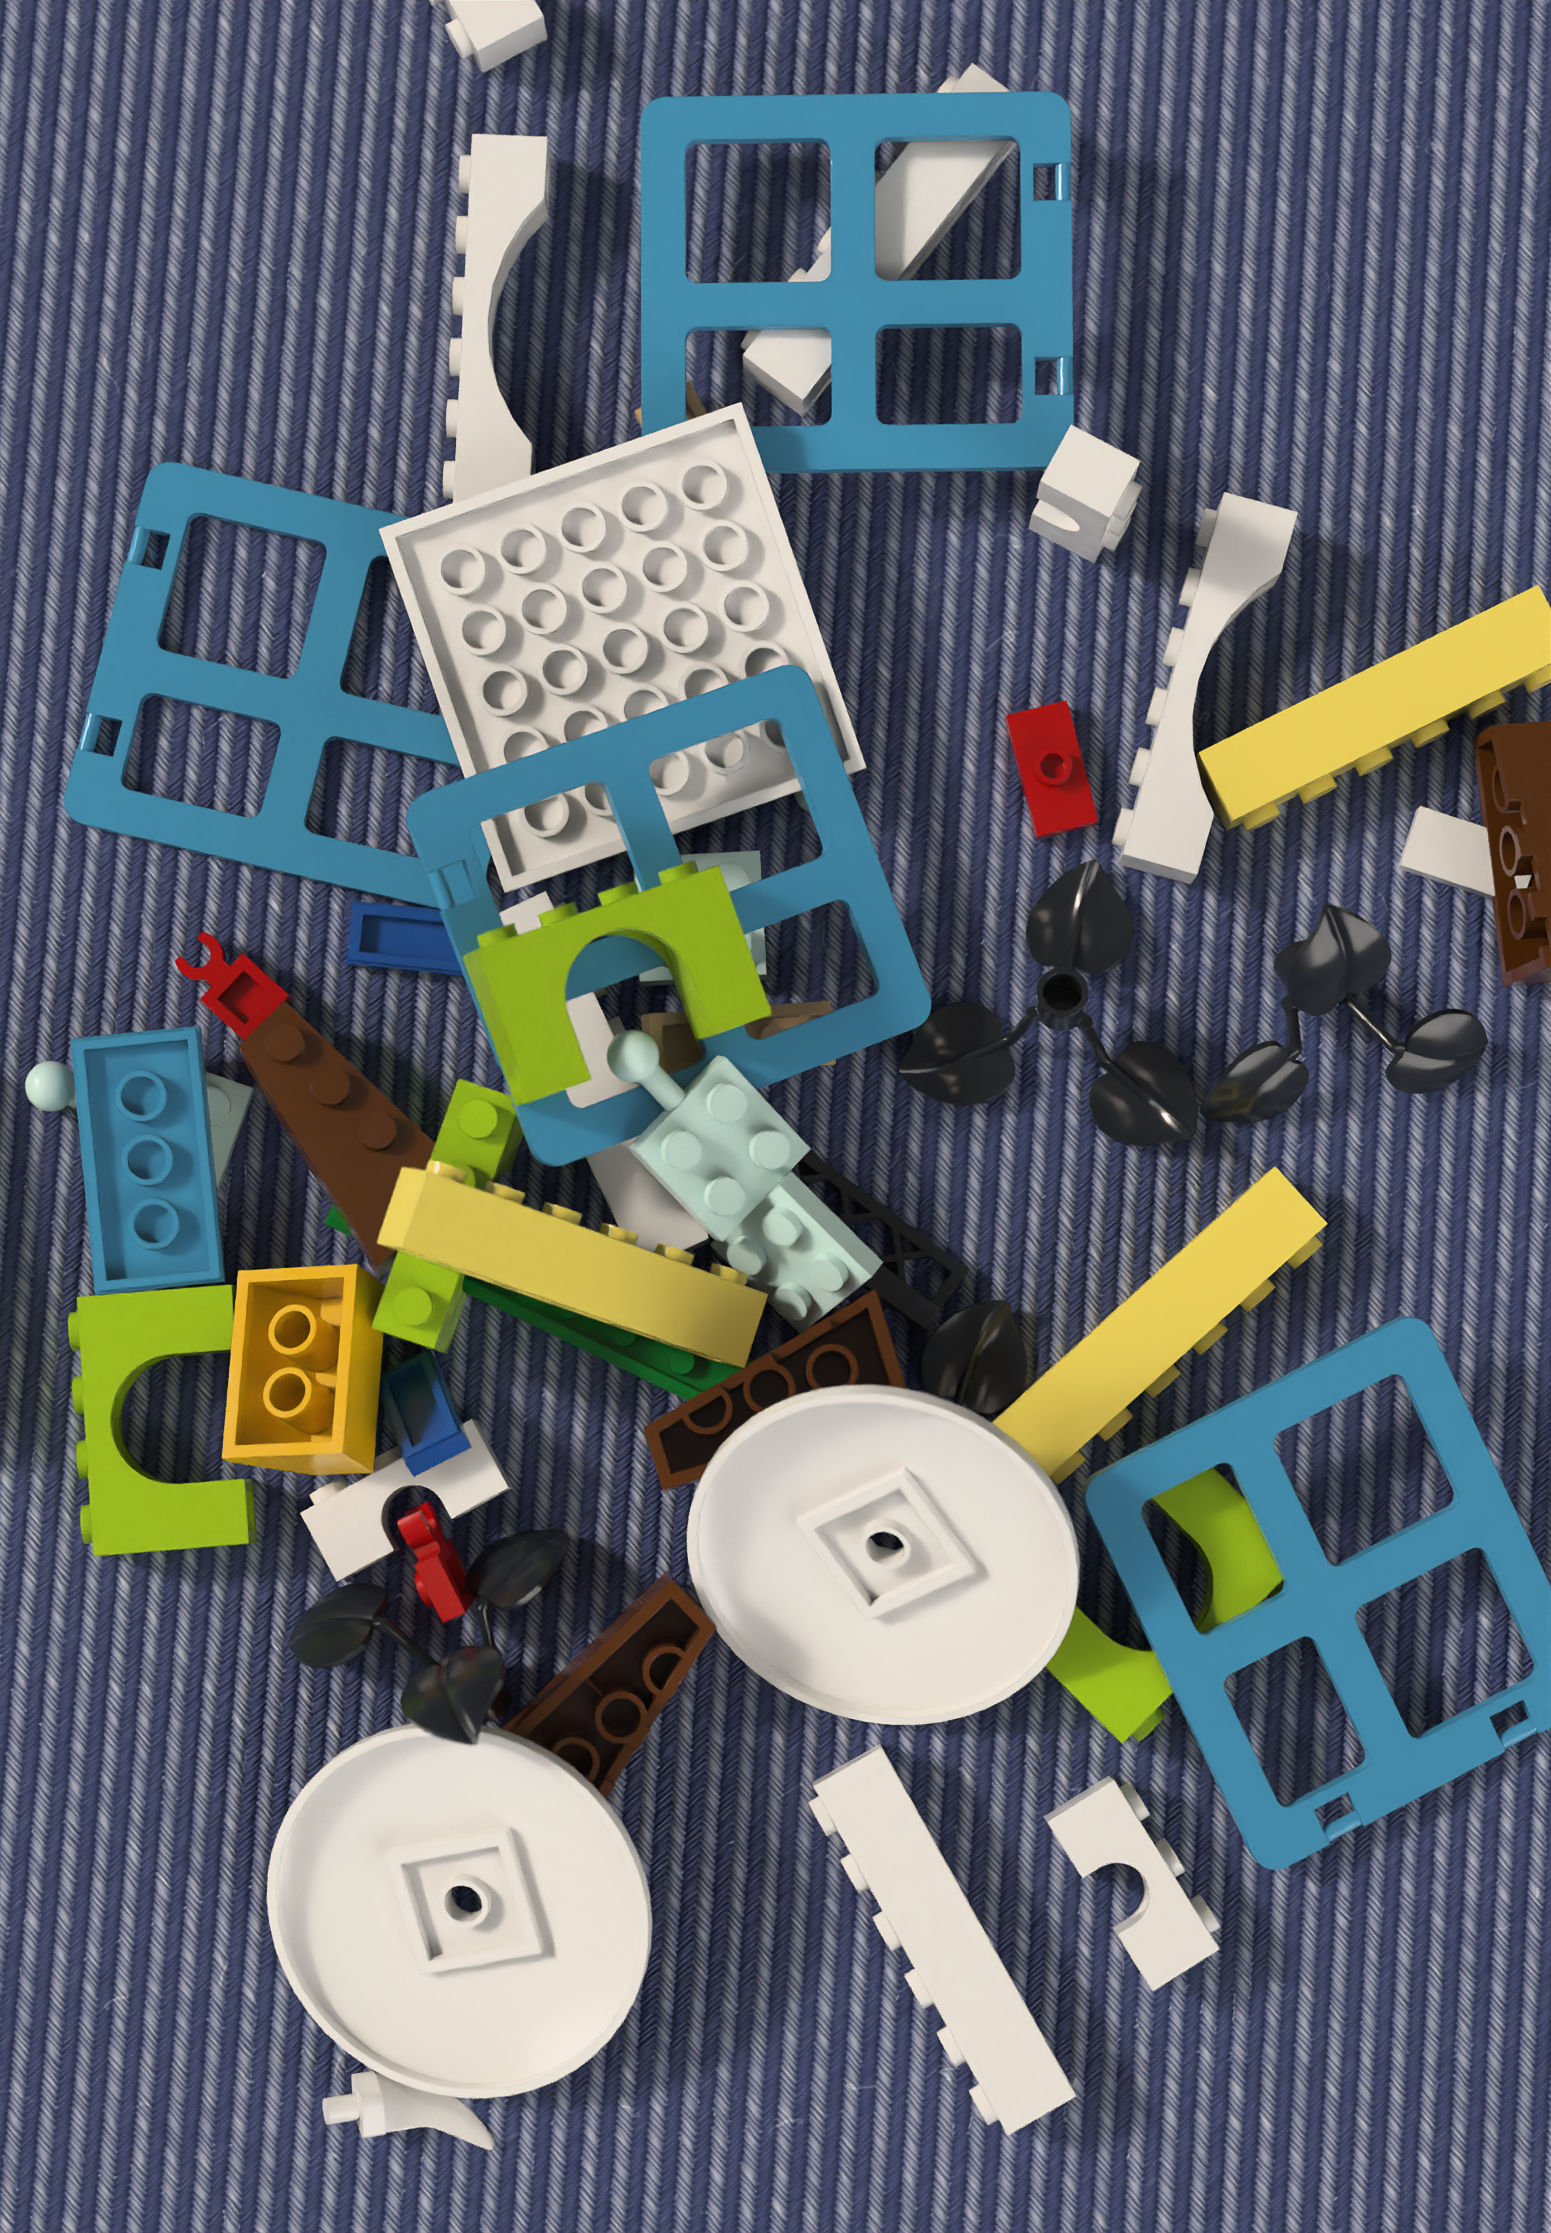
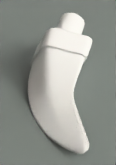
[323,2070,495,2150]

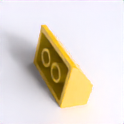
[222,1264,386,1475]

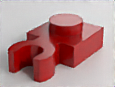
[175,932,293,1040]
[397,1501,476,1623]

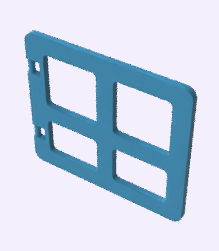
[641,91,1074,474]
[64,462,492,910]
[406,665,931,1166]
[1082,1316,1551,1870]

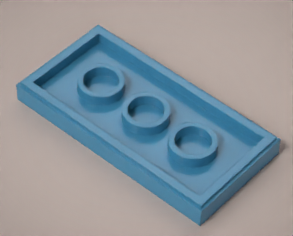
[70,1026,226,1295]

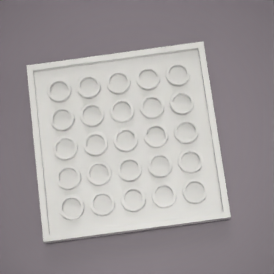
[379,402,866,893]

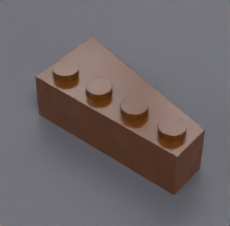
[1472,721,1551,987]
[239,1001,435,1282]
[644,1289,906,1492]
[500,1570,717,1800]

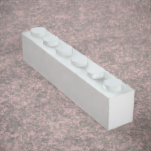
[741,63,1016,417]
[499,891,710,1253]
[808,1744,1076,2135]

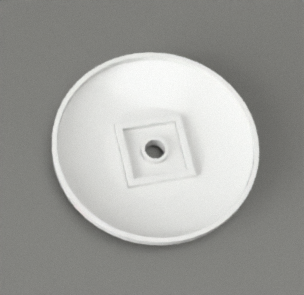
[687,1385,1080,1725]
[267,1724,652,2098]

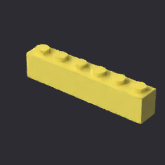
[1196,584,1551,832]
[377,1160,768,1368]
[991,1167,1328,1485]

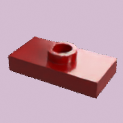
[1005,700,1099,840]

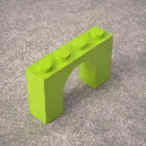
[462,860,772,1106]
[371,1078,524,1354]
[68,1285,257,1556]
[1044,1467,1284,1744]

